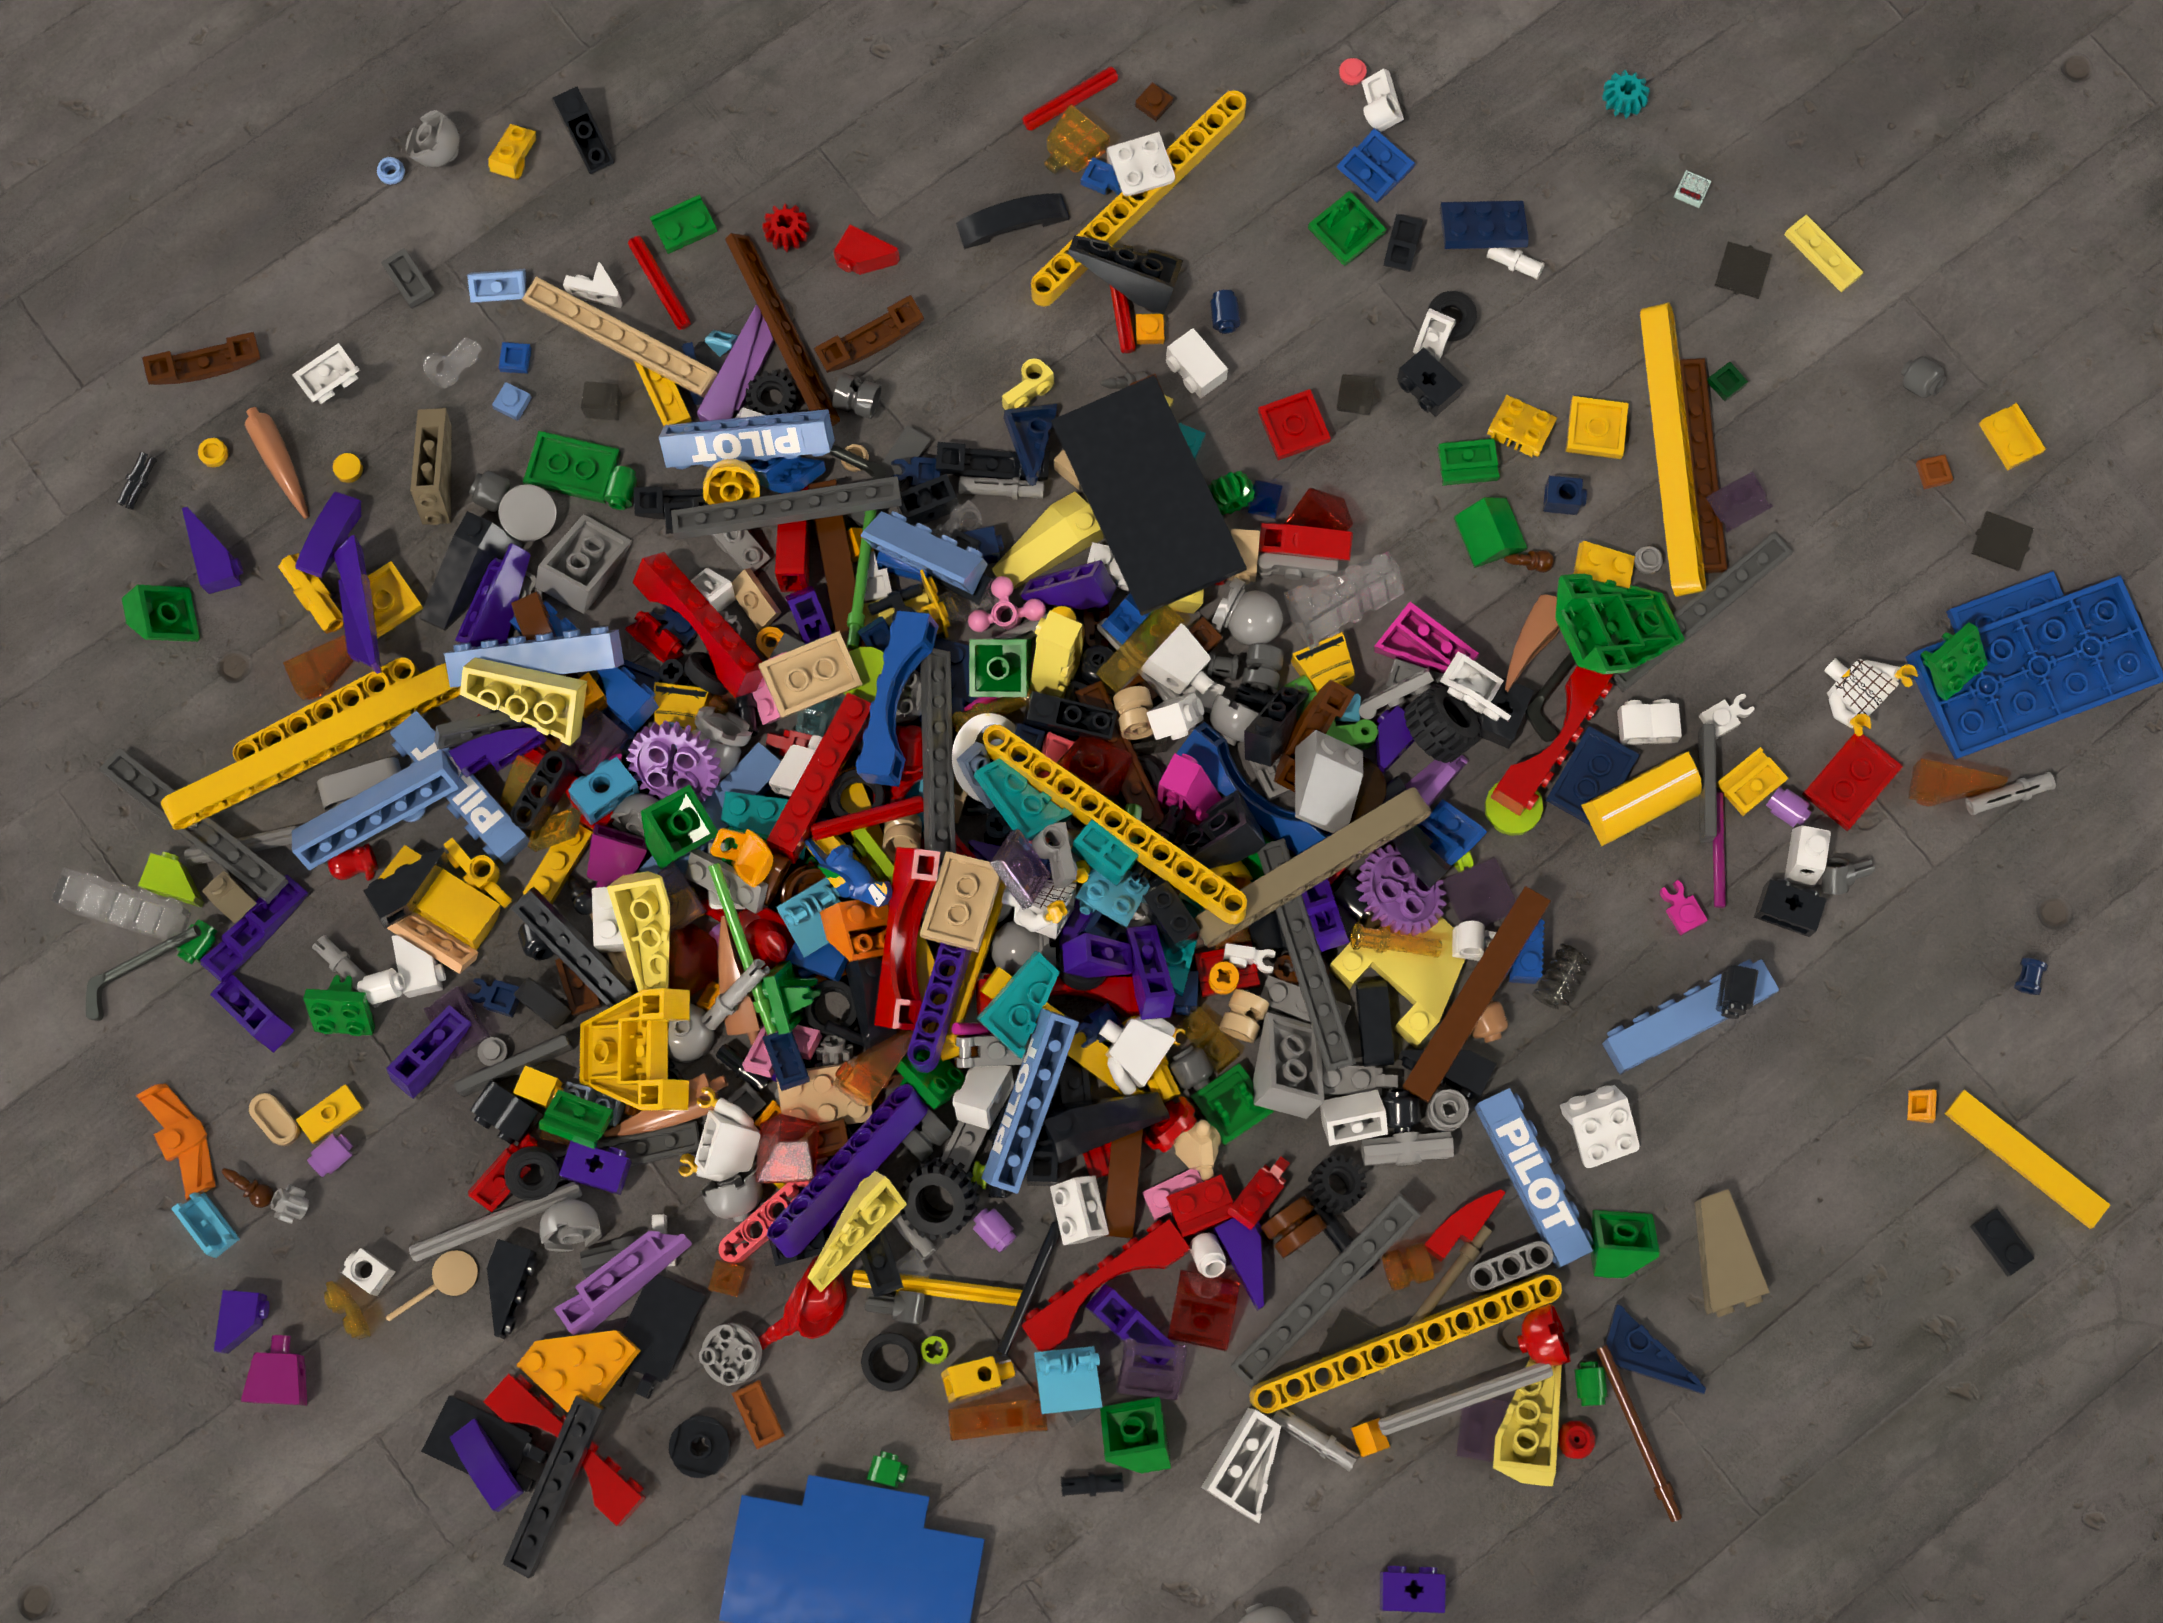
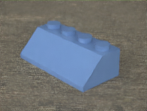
[861,511,988,595]

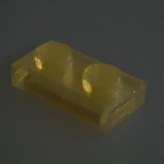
[528,807,582,852]

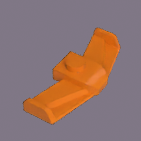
[136,1083,216,1201]

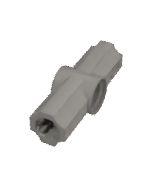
[1361,1131,1454,1166]

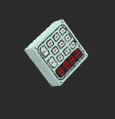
[1674,171,1711,208]

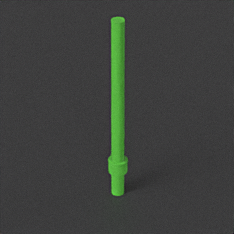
[847,510,877,649]
[708,863,778,1035]

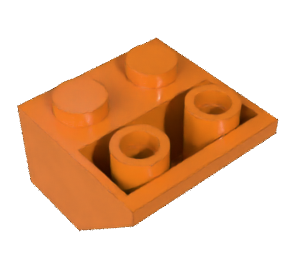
[820,900,889,962]

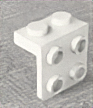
[1107,132,1175,196]
[292,343,360,404]
[1440,652,1511,721]
[1560,1085,1640,1168]

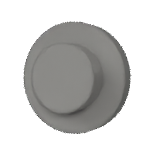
[1634,546,1663,574]
[478,1037,508,1067]

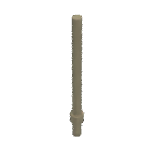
[1377,1225,1492,1375]

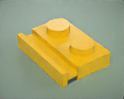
[1979,403,2046,471]
[1716,747,1789,816]

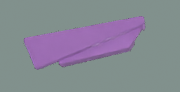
[697,305,774,422]
[1368,755,1469,855]
[554,1231,692,1336]

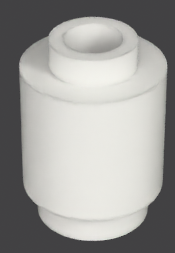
[357,968,405,1005]
[1189,1233,1226,1278]

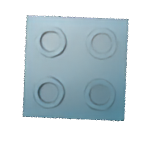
[1075,868,1150,928]
[776,877,840,958]
[1034,1346,1102,1414]

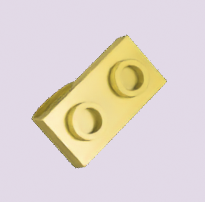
[1002,359,1054,410]

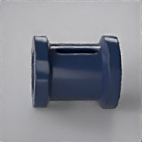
[2014,958,2048,995]

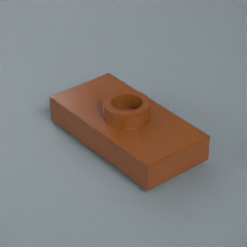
[731,1380,785,1450]

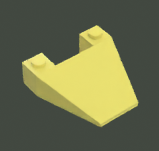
[1329,917,1465,1049]

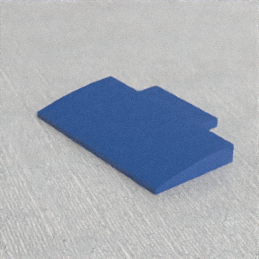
[1905,571,2163,760]
[719,1475,985,1623]

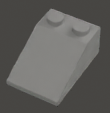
[535,514,632,614]
[1295,730,1363,834]
[1253,1012,1324,1119]

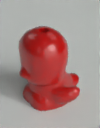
[328,843,378,881]

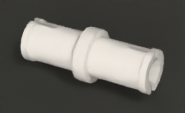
[1487,248,1545,280]

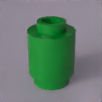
[604,466,638,510]
[176,919,218,965]
[1574,1361,1608,1406]

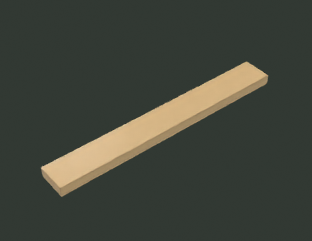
[522,277,718,398]

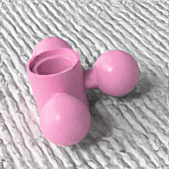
[968,576,1046,632]

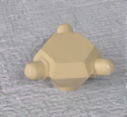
[1174,1120,1221,1181]

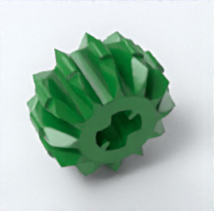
[1208,471,1255,515]

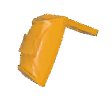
[710,828,773,888]

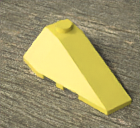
[992,492,1104,590]
[607,871,670,992]
[1493,1357,1562,1487]

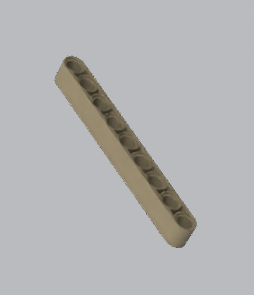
[1194,787,1432,948]

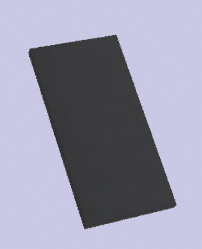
[1051,375,1247,616]

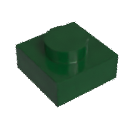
[1707,361,1748,402]

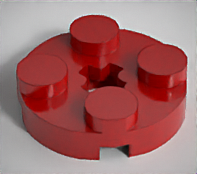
[1142,1096,1197,1153]

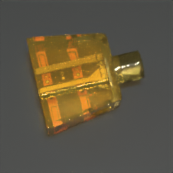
[1044,105,1110,174]

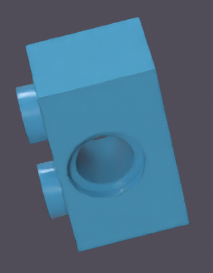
[568,756,639,825]

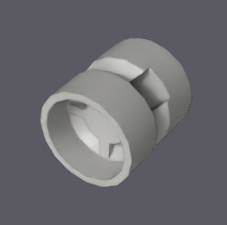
[1425,1089,1469,1133]

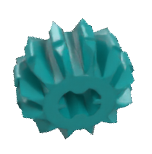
[1602,69,1650,119]

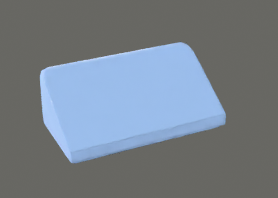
[467,269,526,303]

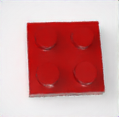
[1258,389,1331,460]

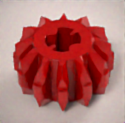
[762,203,810,252]

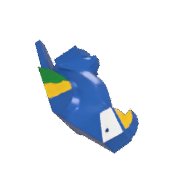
[804,838,893,907]

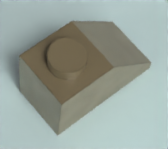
[202,871,257,923]

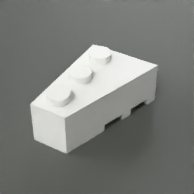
[1201,1408,1281,1523]

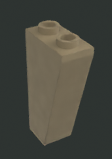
[410,408,452,525]
[1695,1189,1770,1317]

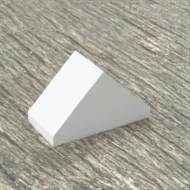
[690,568,735,611]

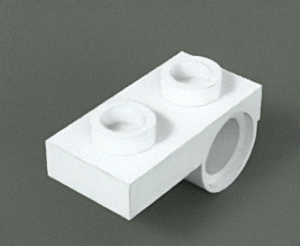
[1362,69,1404,132]
[1452,921,1497,961]

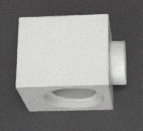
[342,1248,395,1296]

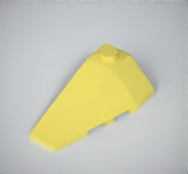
[808,1171,907,1292]

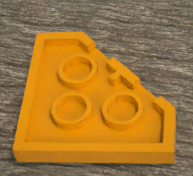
[517,1330,641,1412]

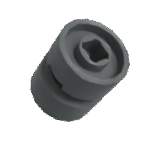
[833,373,882,419]
[1241,644,1285,694]
[901,1109,952,1163]

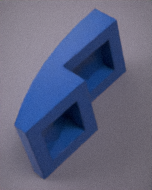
[1101,593,1151,645]

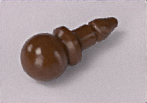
[1504,550,1554,573]
[221,1168,273,1208]

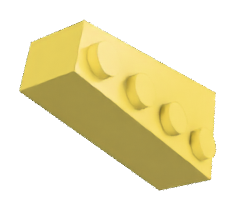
[1028,611,1083,699]
[460,657,587,746]

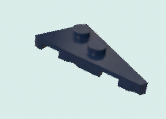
[1004,404,1057,486]
[1600,1304,1706,1395]

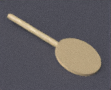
[386,1250,478,1321]

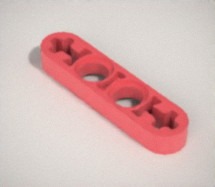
[719,1177,811,1263]

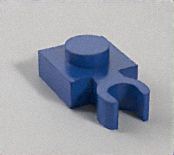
[1081,157,1122,196]

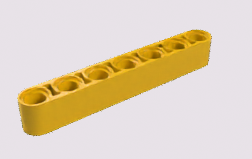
[233,658,420,762]

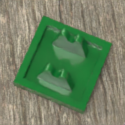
[1308,191,1386,267]
[1921,622,1988,701]
[762,960,822,1035]
[303,975,375,1036]
[894,1050,965,1110]
[1190,1063,1274,1146]

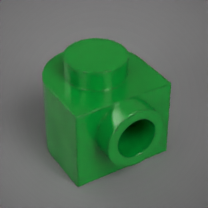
[866,1451,909,1489]

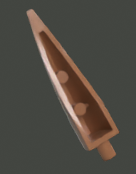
[245,407,309,519]
[1505,595,1560,692]
[718,916,763,1045]
[603,1073,728,1138]

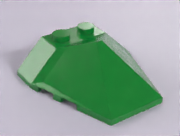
[1555,574,1685,674]

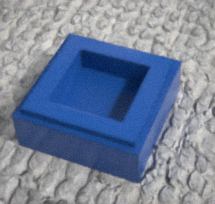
[498,342,531,374]

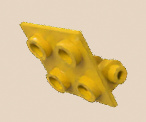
[1487,395,1557,458]
[918,569,951,638]

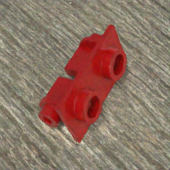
[625,610,684,663]

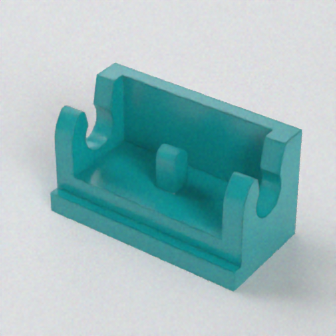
[1071,819,1139,886]

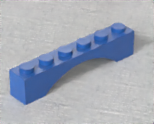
[510,601,659,732]
[856,611,939,787]
[1176,722,1333,857]

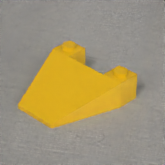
[579,988,690,1111]

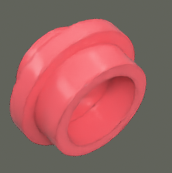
[1339,58,1367,85]

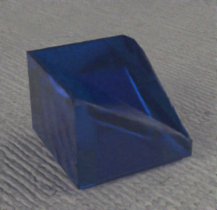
[1248,480,1283,519]

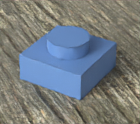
[492,382,532,421]

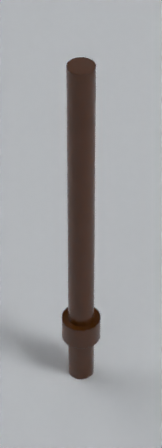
[1596,1345,1682,1522]

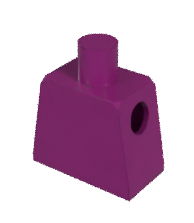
[587,824,647,888]
[241,1335,307,1406]

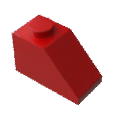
[834,224,900,275]

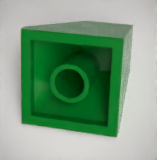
[121,585,200,642]
[969,638,1032,697]
[641,784,718,870]
[1591,1210,1660,1278]
[1100,1397,1171,1474]

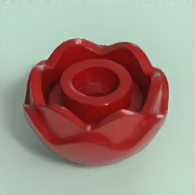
[1557,1420,1596,1459]

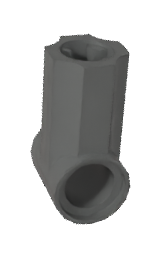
[580,1236,638,1278]

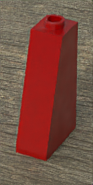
[775,486,810,592]

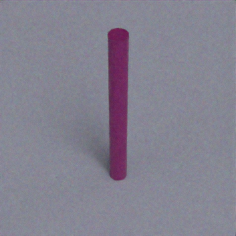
[1713,793,1726,908]

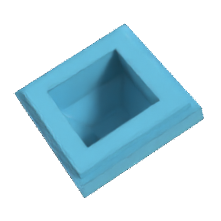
[705,330,738,357]
[1335,693,1361,722]

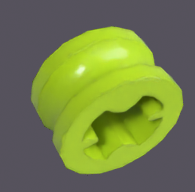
[1453,851,1474,872]
[971,1161,988,1190]
[921,1336,949,1364]

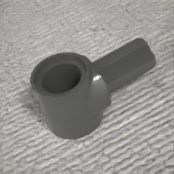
[1822,857,1875,895]
[865,1291,925,1325]

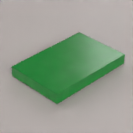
[523,431,621,504]

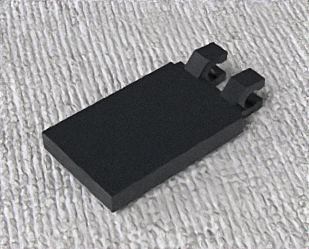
[615,1274,707,1399]
[421,1395,550,1493]

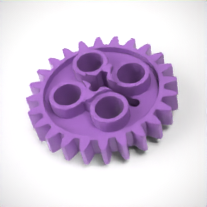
[627,720,722,802]
[1356,845,1446,937]

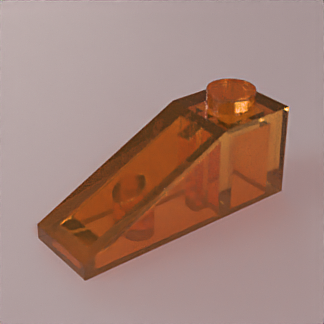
[283,635,354,700]
[1908,758,2008,806]
[832,1030,914,1106]
[948,1400,1048,1441]

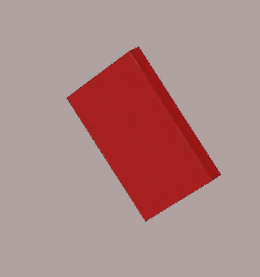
[1802,733,1903,831]

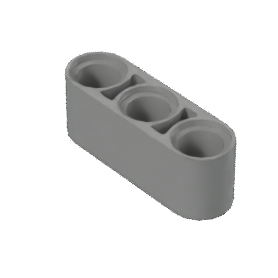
[317,757,402,811]
[1466,1241,1553,1293]

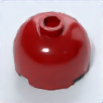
[1517,1304,1571,1367]

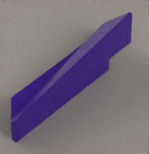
[334,534,382,674]
[455,543,531,647]

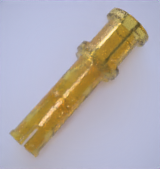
[952,688,1032,733]
[1351,923,1442,958]

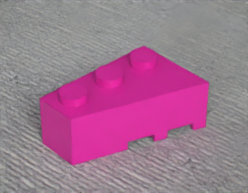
[1374,602,1479,673]
[1157,753,1222,826]

